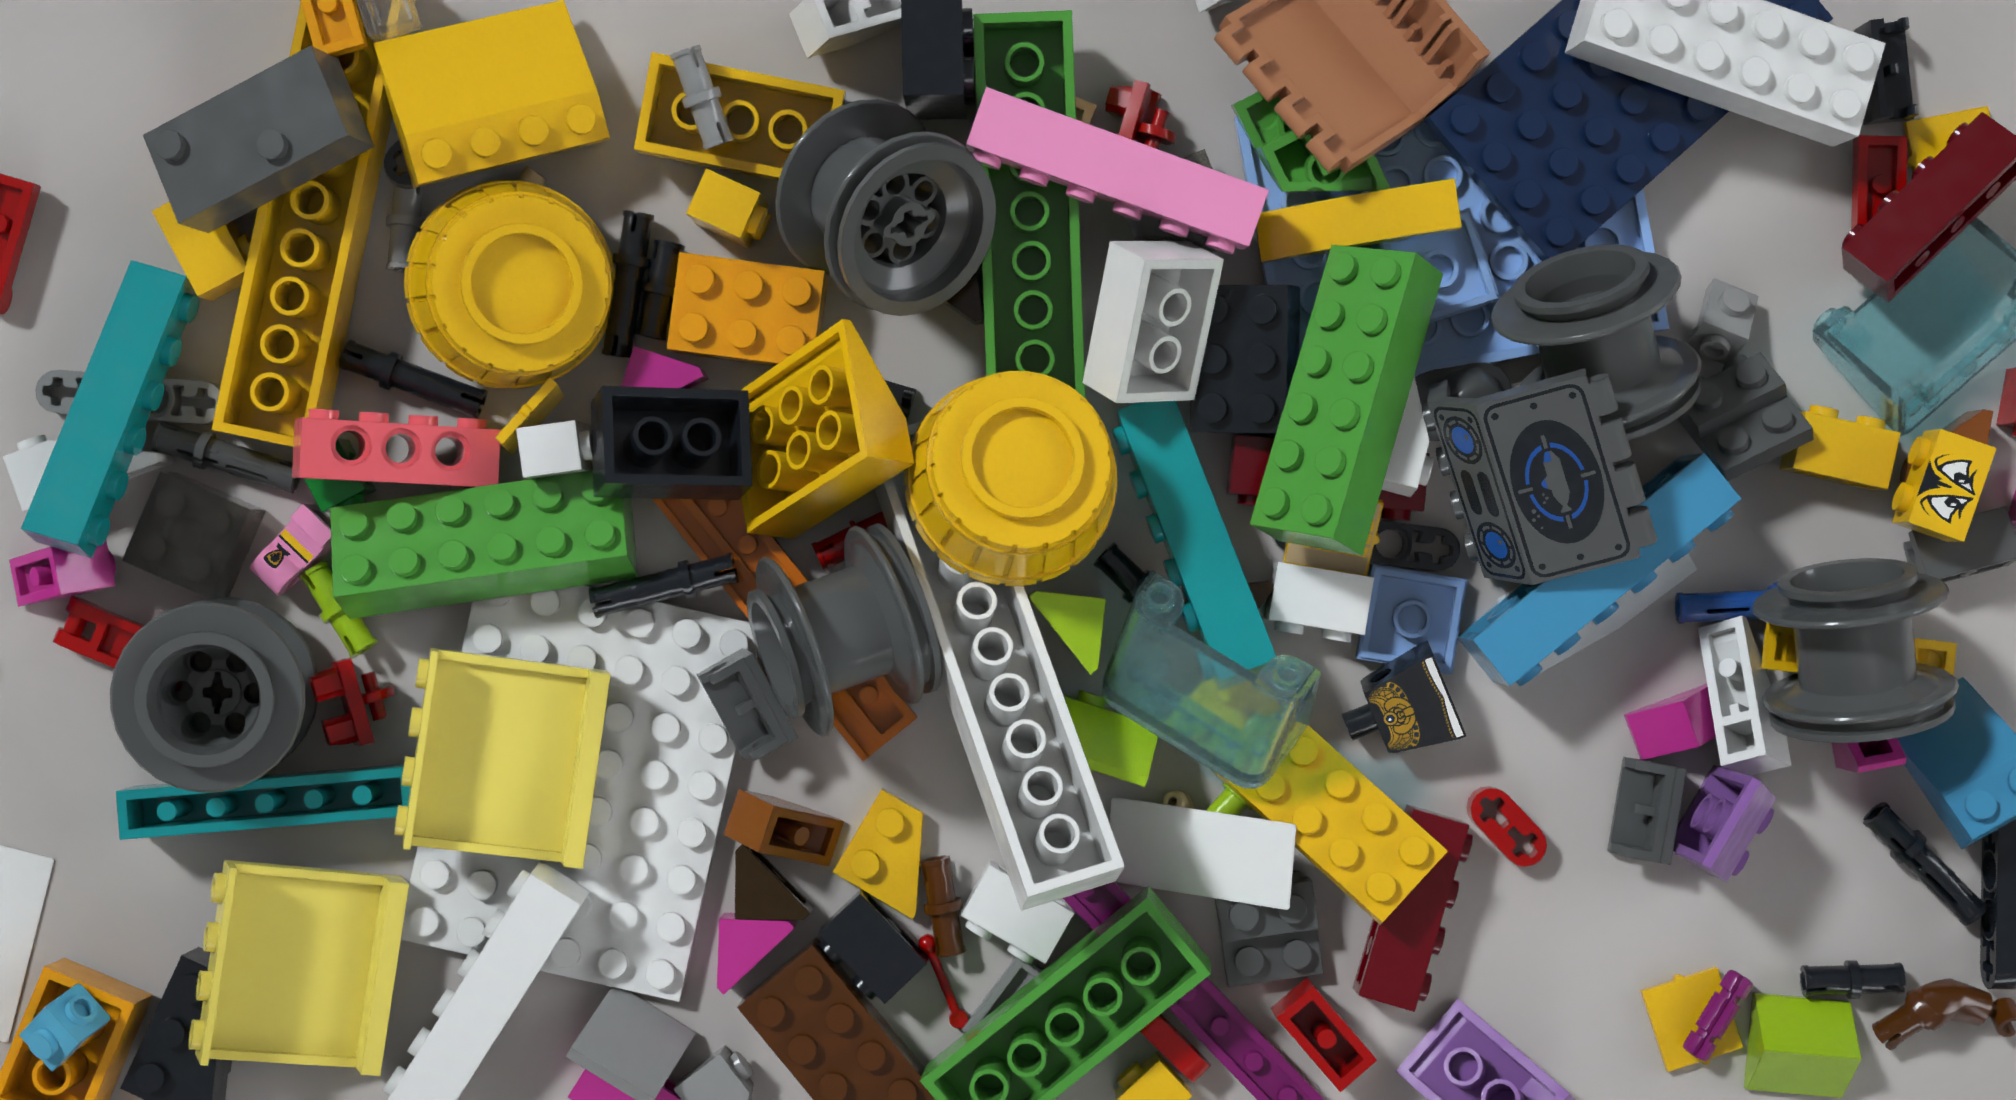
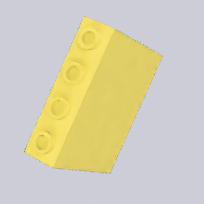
[394,648,611,869]
[188,860,409,1076]

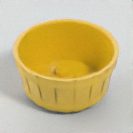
[404,179,615,389]
[904,371,1117,586]

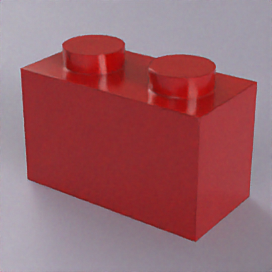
[1271,977,1377,1092]

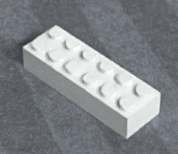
[1565,0,1886,147]

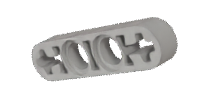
[35,370,220,425]

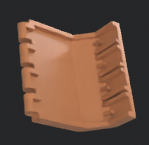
[1214,0,1491,174]

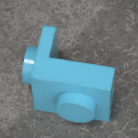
[19,984,110,1071]

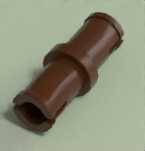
[919,855,966,957]

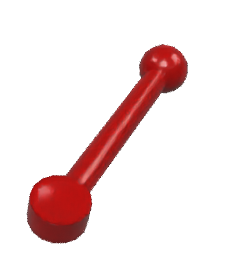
[918,934,968,1029]

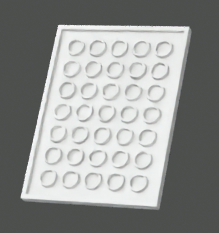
[401,585,758,1002]

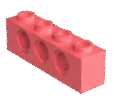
[292,409,501,487]

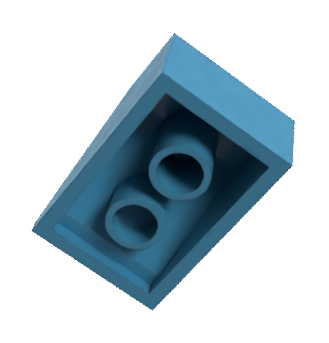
[1897,677,2016,850]

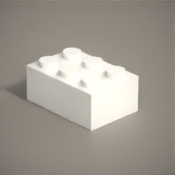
[1082,241,1224,403]

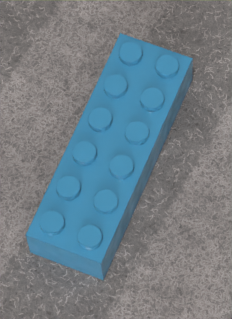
[1458,453,1741,686]

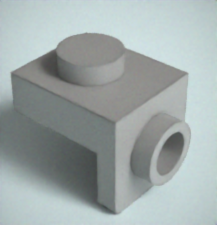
[1686,278,1759,364]

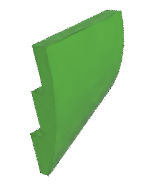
[1231,91,1390,192]

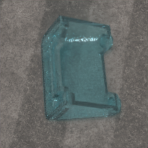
[1812,218,2016,437]
[1102,570,1322,789]

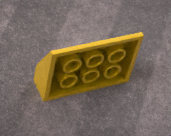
[372,0,610,188]
[741,319,914,539]

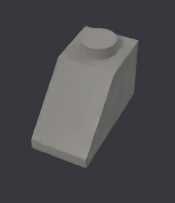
[674,1045,754,1100]

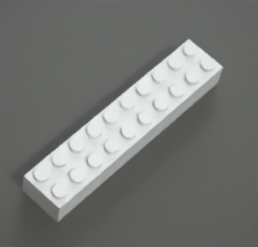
[875,422,1125,911]

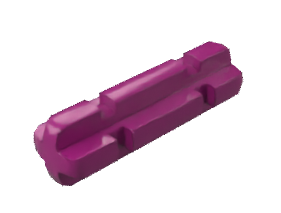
[1683,970,1753,1061]

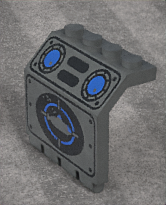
[1421,368,1658,585]

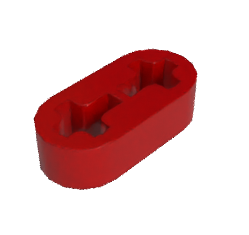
[1467,786,1547,867]
[1140,1014,1211,1083]

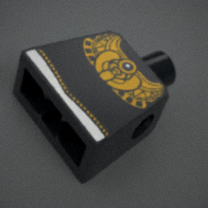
[1342,641,1466,753]

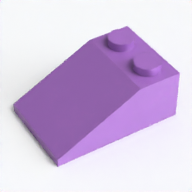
[1673,765,1776,882]
[1396,999,1575,1100]

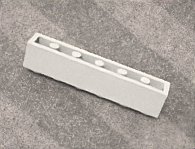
[382,861,590,1100]

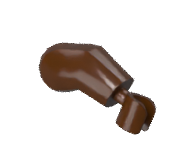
[1872,978,2016,1050]

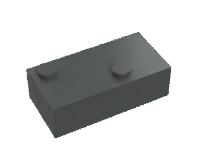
[143,46,375,233]

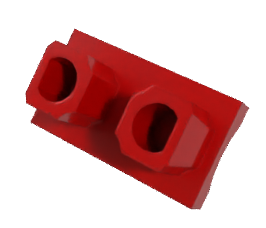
[1105,80,1177,150]
[308,658,396,746]

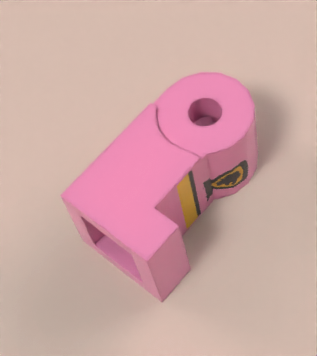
[249,504,331,597]

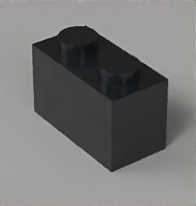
[818,889,928,1004]

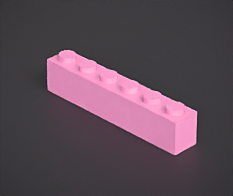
[965,87,1269,254]

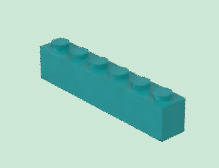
[21,260,199,558]
[1112,401,1278,689]
[116,764,410,840]

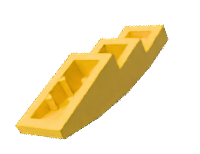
[1256,178,1462,263]

